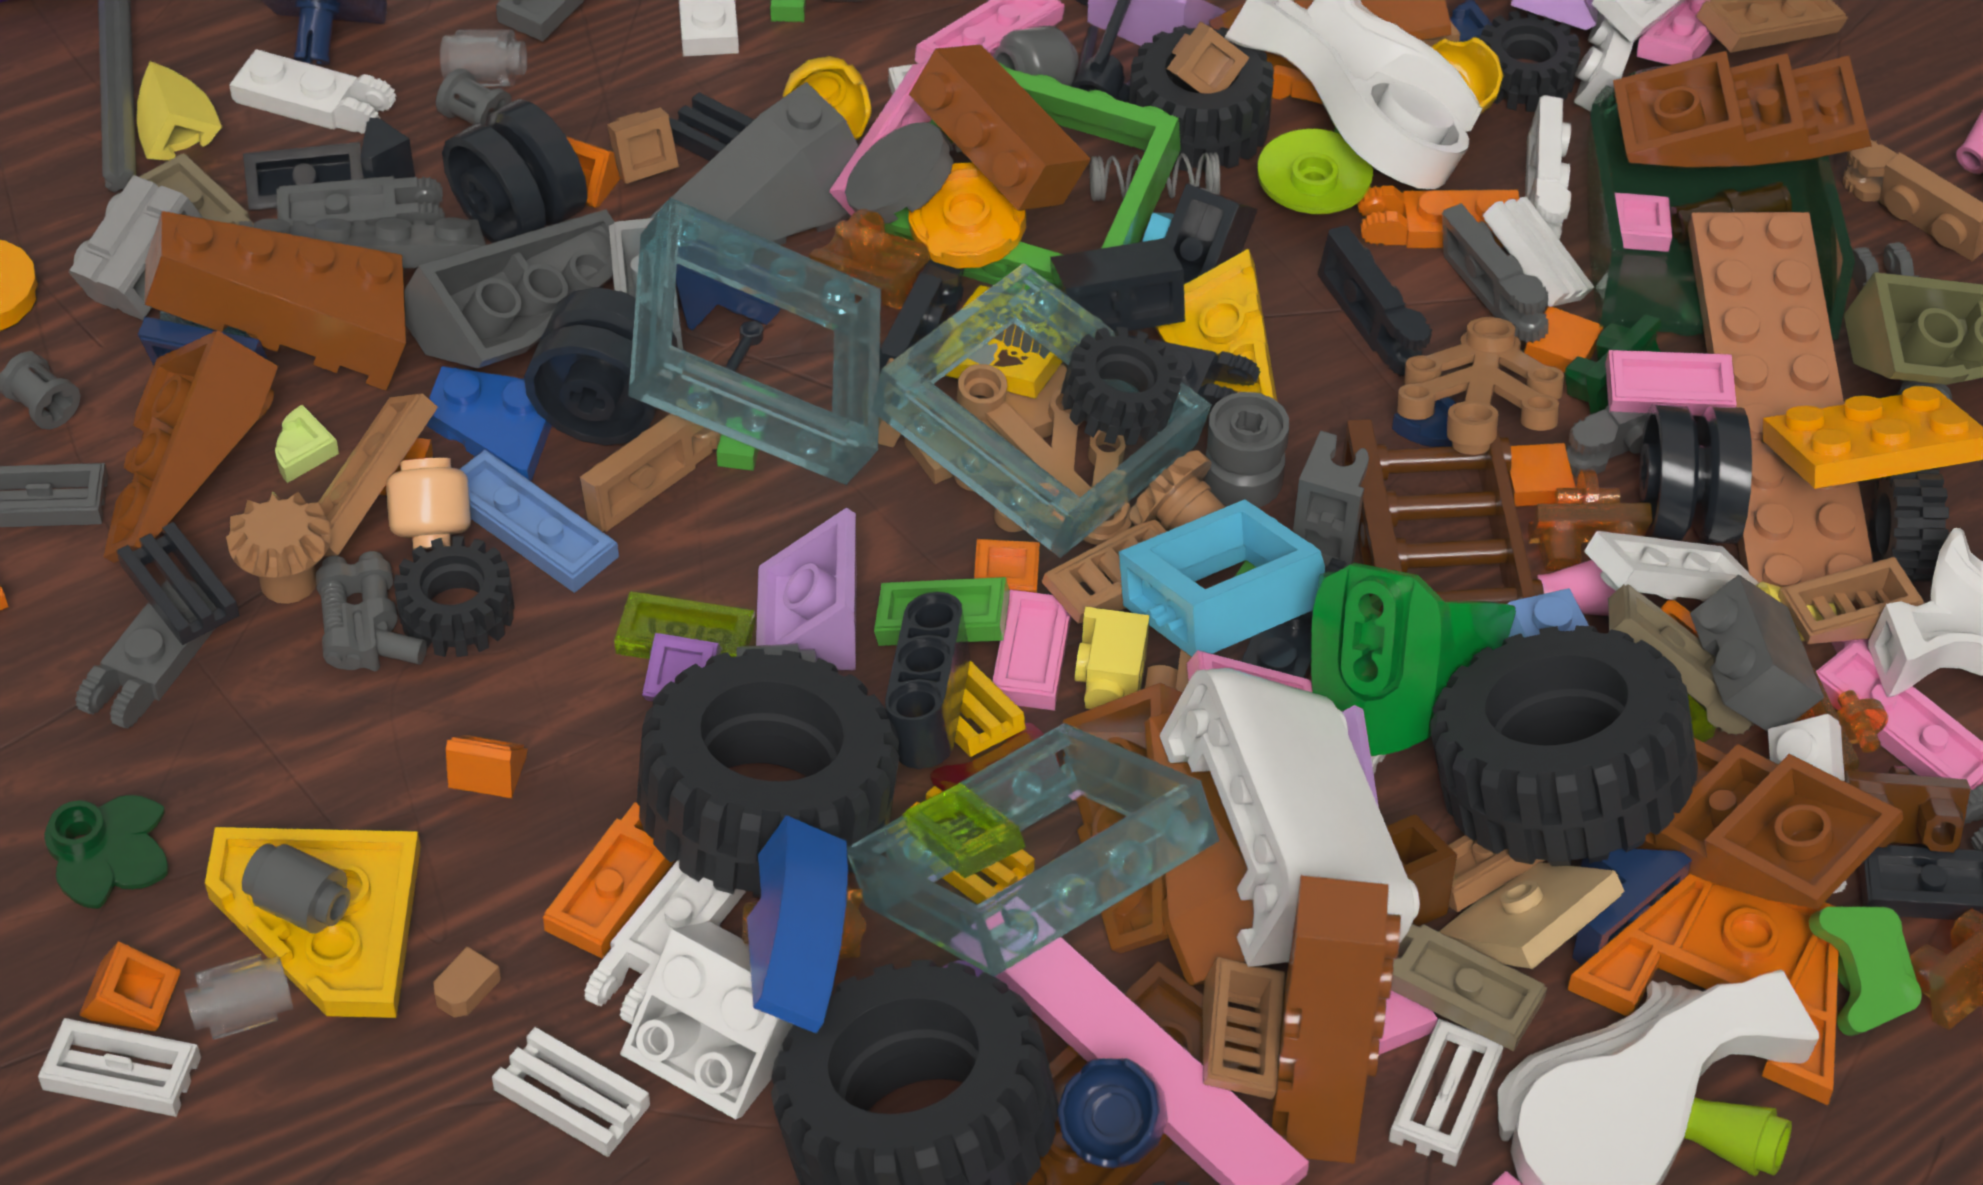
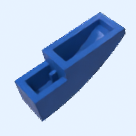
[747,815,848,1033]

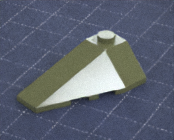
[1844,272,1983,385]

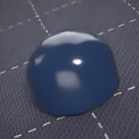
[1057,1058,1168,1168]

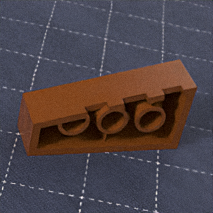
[145,211,406,391]
[1272,875,1401,1164]

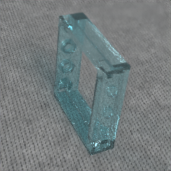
[628,197,881,485]
[871,263,1212,558]
[847,723,1220,977]

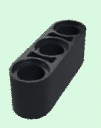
[885,592,970,769]

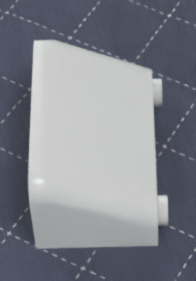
[1159,668,1419,967]

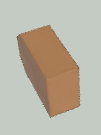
[434,947,501,1017]

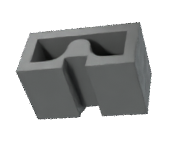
[1690,574,1824,732]

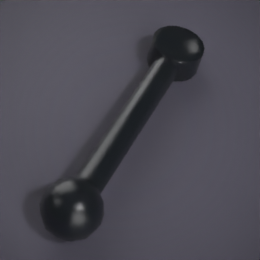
[704,321,764,410]

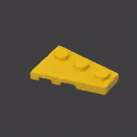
[1155,249,1277,415]

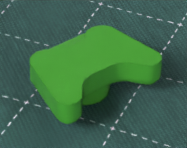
[1809,907,1922,1036]

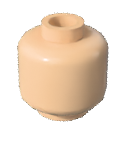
[386,458,471,550]

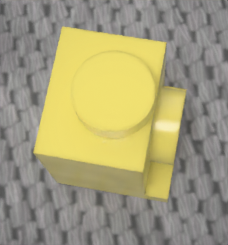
[1075,607,1149,709]

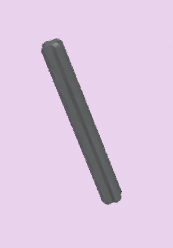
[98,0,136,192]

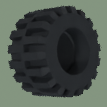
[1129,24,1274,172]

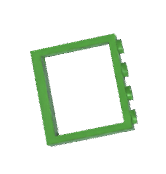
[883,62,1181,303]

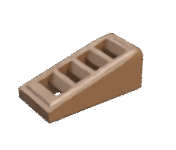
[1042,520,1167,624]
[1778,557,1925,644]
[1203,957,1285,1100]

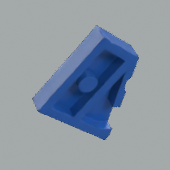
[427,366,552,481]

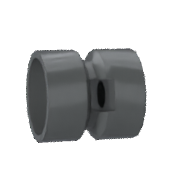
[1204,392,1289,507]

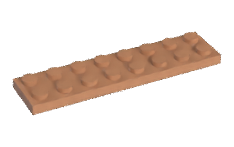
[1688,212,1880,615]

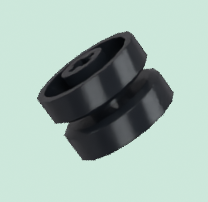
[442,99,588,243]
[524,287,679,446]
[1639,404,1752,544]

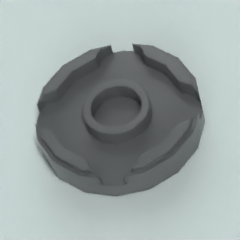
[845,122,954,224]

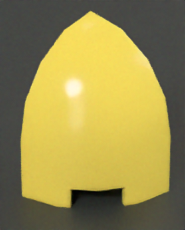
[136,61,222,160]

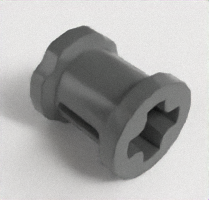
[436,68,512,125]
[0,351,81,430]

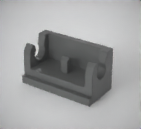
[1293,430,1369,567]

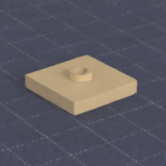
[1439,862,1624,969]

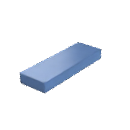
[460,450,619,593]

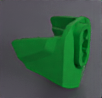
[1311,563,1516,756]

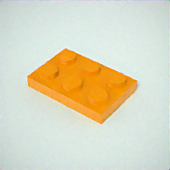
[1763,386,1983,489]

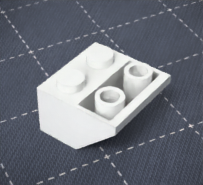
[620,921,794,1119]

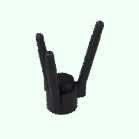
[1071,0,1131,103]

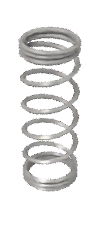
[1090,152,1220,202]

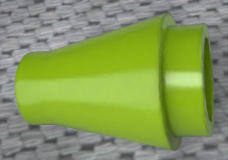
[1684,1097,1792,1177]

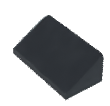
[243,142,363,212]

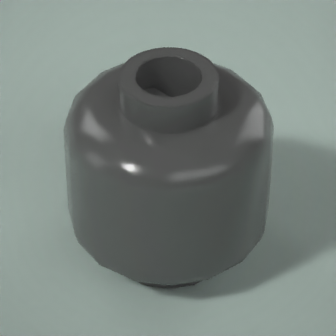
[993,25,1078,86]

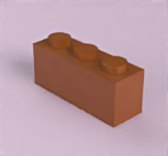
[909,44,1091,211]

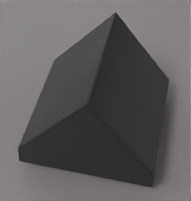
[360,117,415,179]

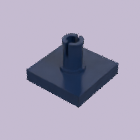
[261,0,387,65]

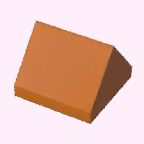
[566,136,620,208]
[446,735,528,799]

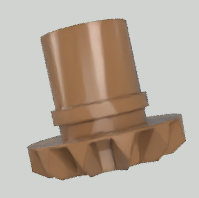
[1129,450,1225,531]
[226,491,331,604]

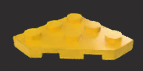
[205,827,421,1018]

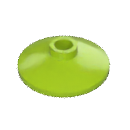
[1257,129,1373,214]

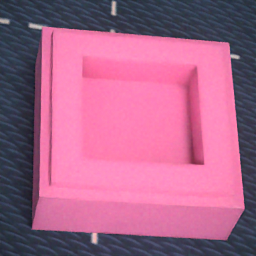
[1607,193,1672,252]

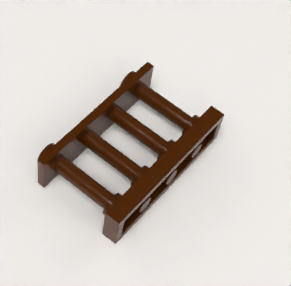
[1342,419,1544,612]

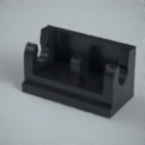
[1050,238,1185,341]

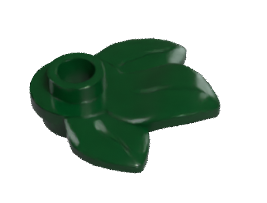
[44,795,169,909]

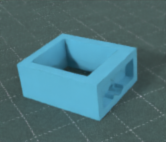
[1119,499,1325,657]

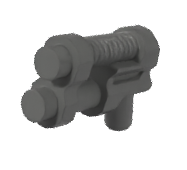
[316,551,427,671]

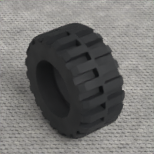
[1430,625,1698,866]
[637,649,900,898]
[771,960,1058,1185]

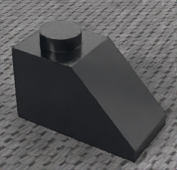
[1165,183,1258,284]

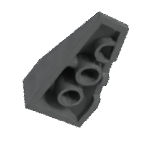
[649,82,859,252]
[404,209,614,368]

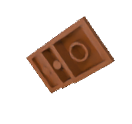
[1613,51,1872,167]
[1635,738,1903,909]

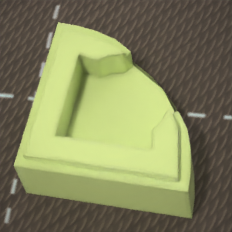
[275,405,339,483]

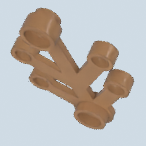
[1397,317,1564,455]
[954,364,1132,545]

